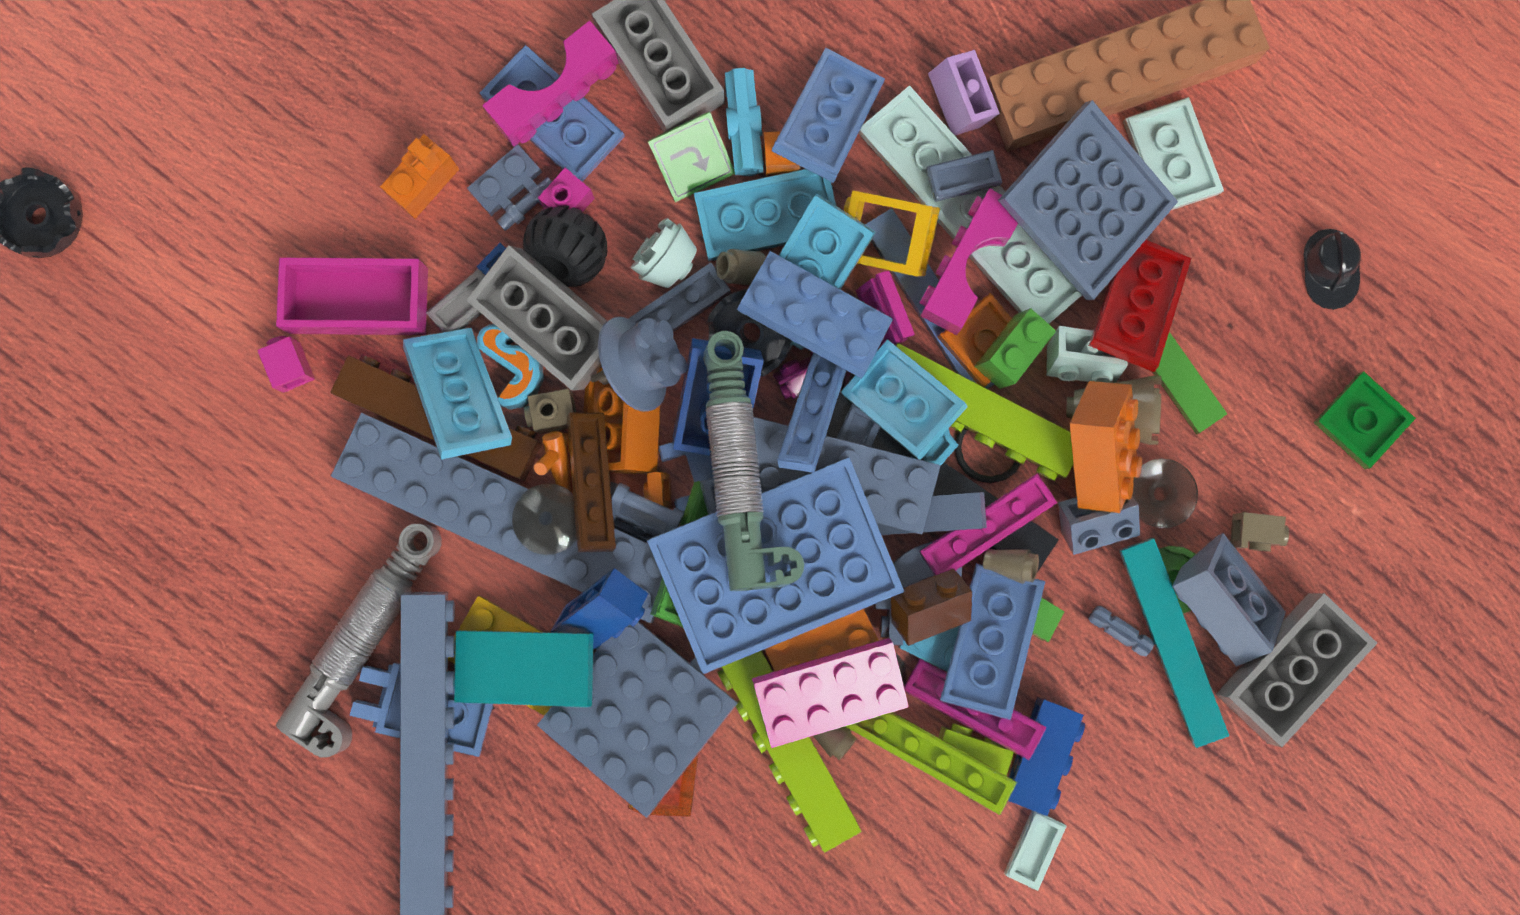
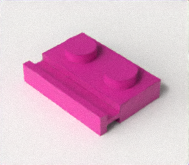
[855,270,915,348]

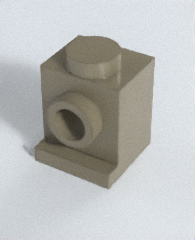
[1230,512,1289,552]

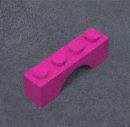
[482,20,619,147]
[919,188,1018,335]

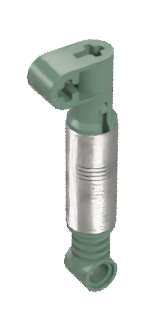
[703,331,804,591]

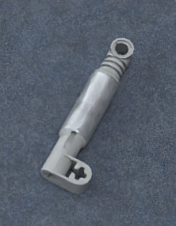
[276,524,442,757]

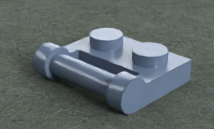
[612,483,685,543]

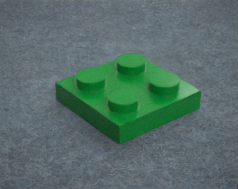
[1313,371,1416,469]

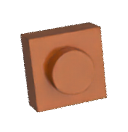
[644,472,673,509]

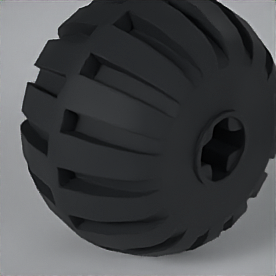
[523,206,608,287]

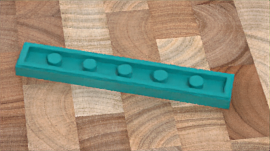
[1119,538,1229,748]

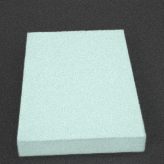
[1123,97,1224,210]

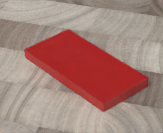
[1088,240,1192,372]

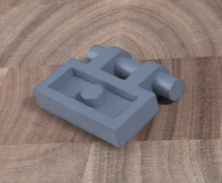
[467,144,552,231]

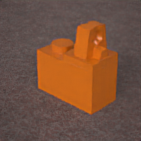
[380,134,459,219]

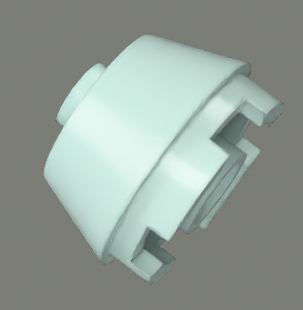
[630,218,697,288]

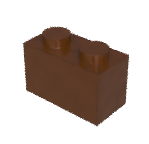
[891,569,972,646]

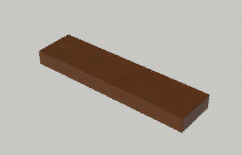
[567,412,616,552]

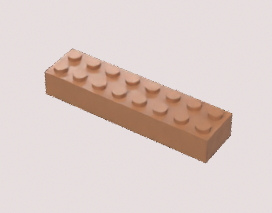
[987,0,1270,152]

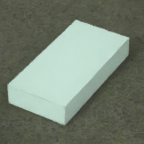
[1004,811,1067,891]

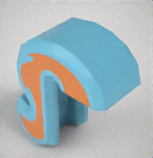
[477,324,544,410]

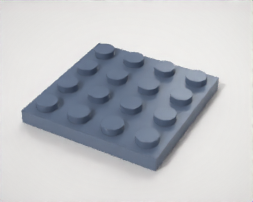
[998,100,1178,300]
[537,622,738,818]

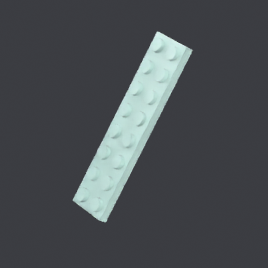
[858,85,1082,324]

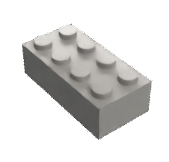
[592,0,725,132]
[466,245,607,391]
[1215,593,1377,748]

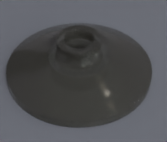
[1132,459,1198,528]
[512,484,577,555]

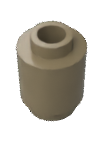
[716,249,766,285]

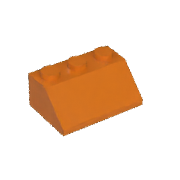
[584,367,660,474]

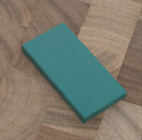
[454,630,593,707]

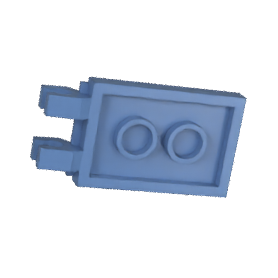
[349,662,493,757]

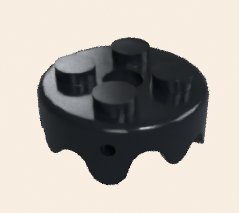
[0,167,83,258]
[707,289,793,377]

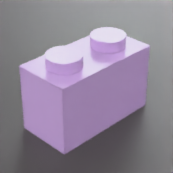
[928,50,1000,136]

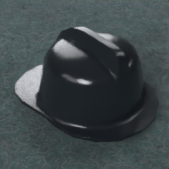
[1304,229,1361,310]

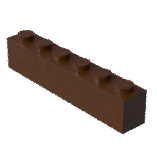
[330,354,542,481]

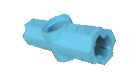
[725,68,764,176]

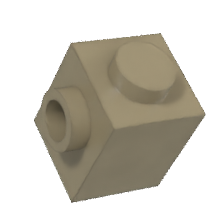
[524,389,576,434]

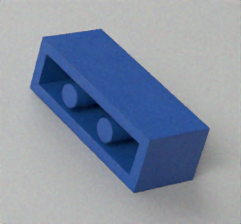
[550,568,649,650]
[1008,697,1085,816]

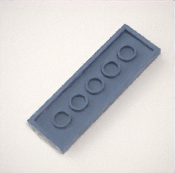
[753,417,940,535]

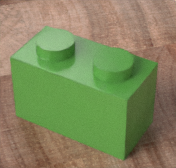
[974,308,1056,389]

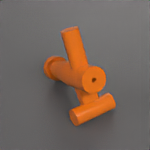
[534,431,574,503]

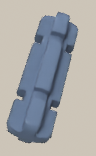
[1089,606,1155,657]

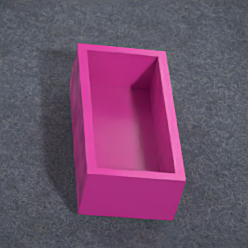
[276,258,428,335]

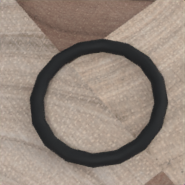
[955,428,1021,483]

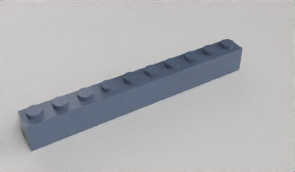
[400,592,455,915]

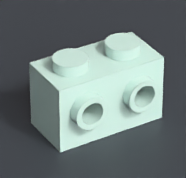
[1046,326,1128,383]

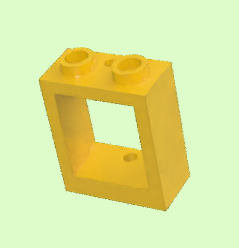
[844,190,940,277]

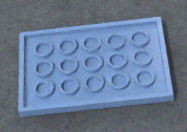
[647,457,904,674]

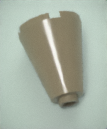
[1066,376,1162,445]

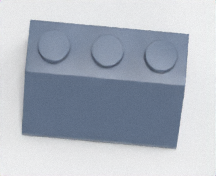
[1172,533,1286,666]

